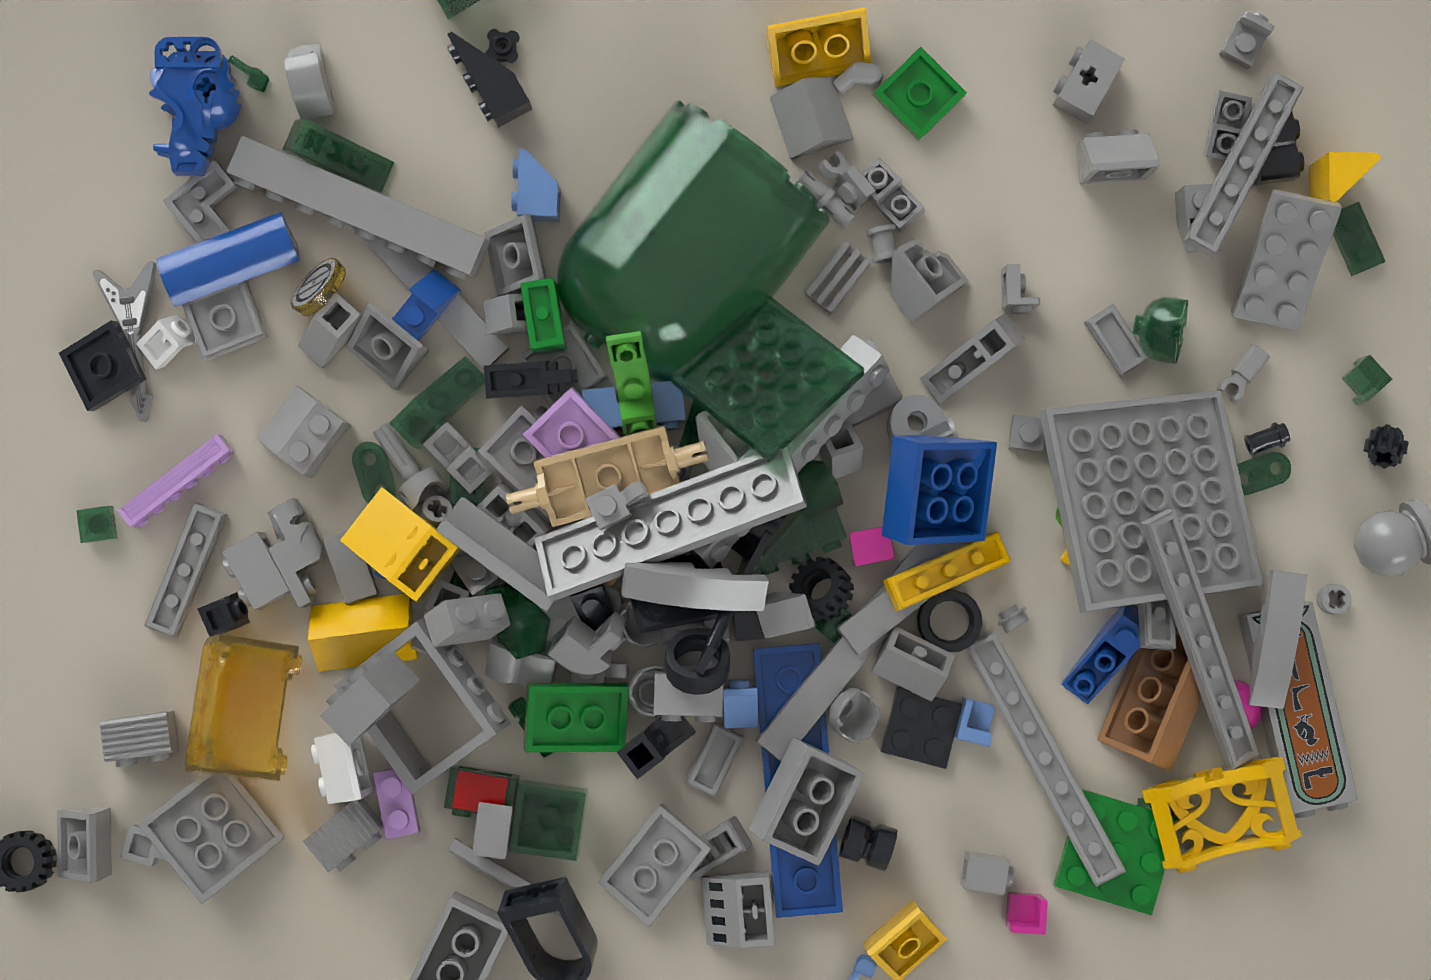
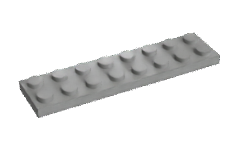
[534,443,807,601]

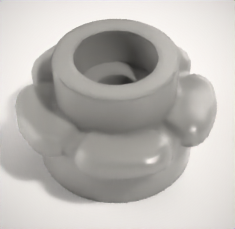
[998,604,1029,633]

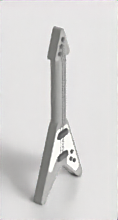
[93,261,157,422]

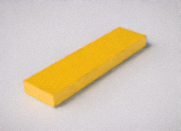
[882,531,1011,611]

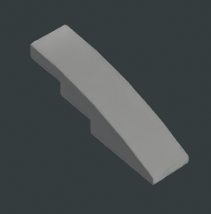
[621,562,769,611]
[1248,570,1307,709]

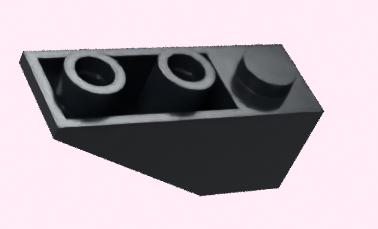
[447,31,532,128]

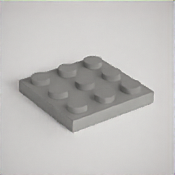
[138,760,284,904]

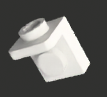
[136,315,196,370]

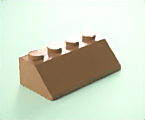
[1097,627,1202,771]

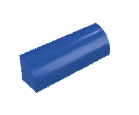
[156,212,300,307]

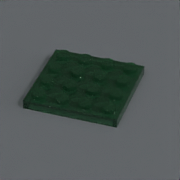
[671,293,864,462]

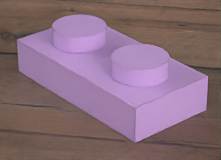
[373,769,421,839]

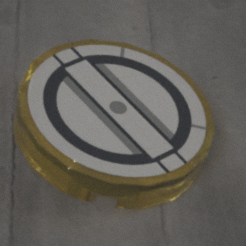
[290,258,346,316]

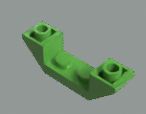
[606,331,657,436]

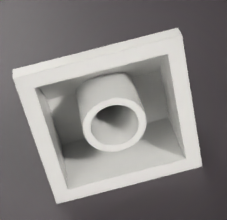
[311,732,374,804]

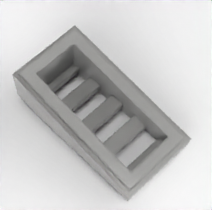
[689,816,752,881]

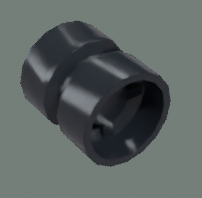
[839,814,898,871]

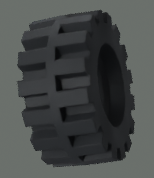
[789,556,854,622]
[0,830,57,893]

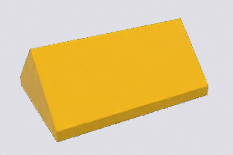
[766,7,871,87]
[308,594,419,672]

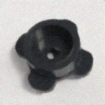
[486,29,520,63]

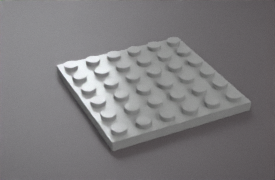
[1039,390,1263,613]

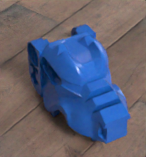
[149,37,241,176]

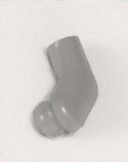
[833,62,883,94]

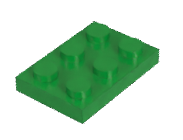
[523,683,629,753]

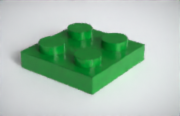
[873,46,967,141]

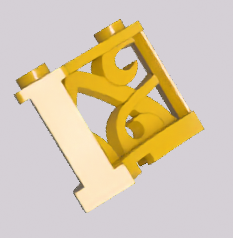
[1142,757,1302,873]

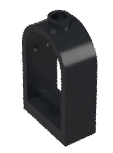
[497,877,598,980]

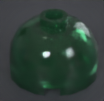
[1133,297,1189,364]

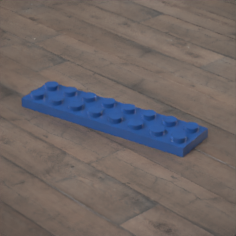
[753,643,843,918]

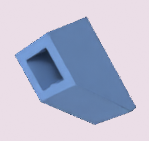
[511,149,560,222]
[723,679,758,728]

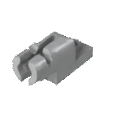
[267,498,325,608]

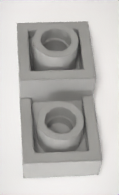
[1205,91,1252,161]
[862,157,925,233]

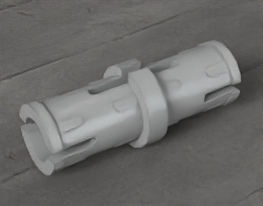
[794,170,857,229]

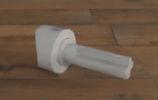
[373,423,450,511]

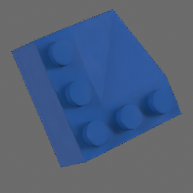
[881,435,997,545]

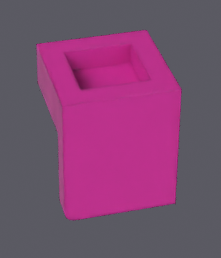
[849,527,895,566]
[1006,892,1048,935]

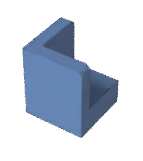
[954,697,995,747]

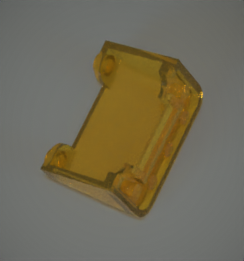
[185,634,302,781]

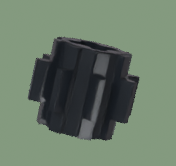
[1363,424,1409,469]

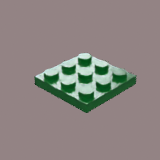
[1053,789,1179,915]

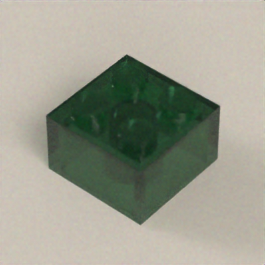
[509,780,589,861]

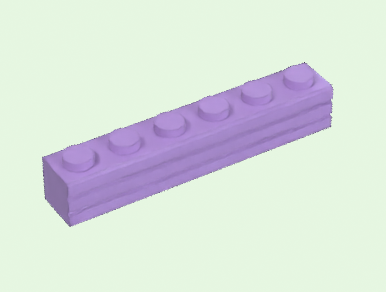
[117,434,234,528]

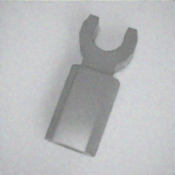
[1217,344,1270,402]

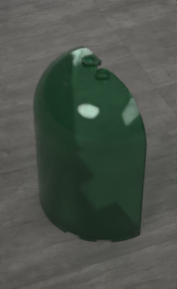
[556,100,830,383]

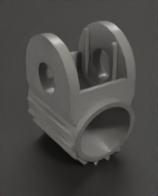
[887,395,959,450]

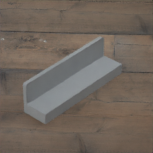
[436,497,555,612]

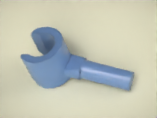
[848,954,877,980]

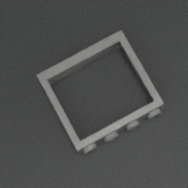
[334,618,511,795]

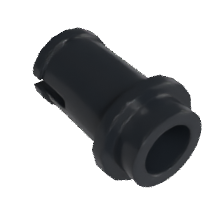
[1244,422,1291,456]

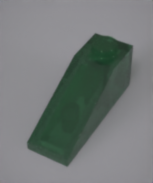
[282,119,394,192]

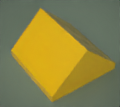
[1309,152,1382,202]
[863,899,947,980]

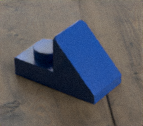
[392,269,461,341]

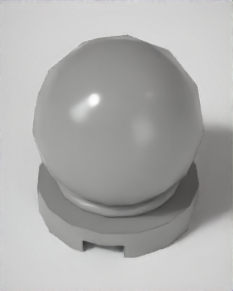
[1354,499,1431,576]

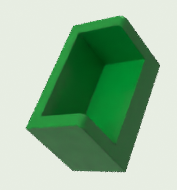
[520,278,567,354]

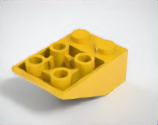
[340,487,462,602]

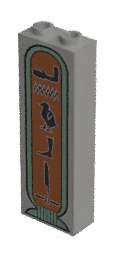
[1238,601,1358,818]

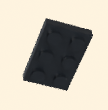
[623,555,737,633]

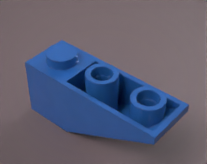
[1061,605,1140,704]

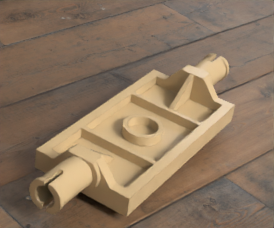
[506,425,709,527]

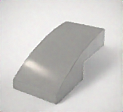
[422,420,493,494]

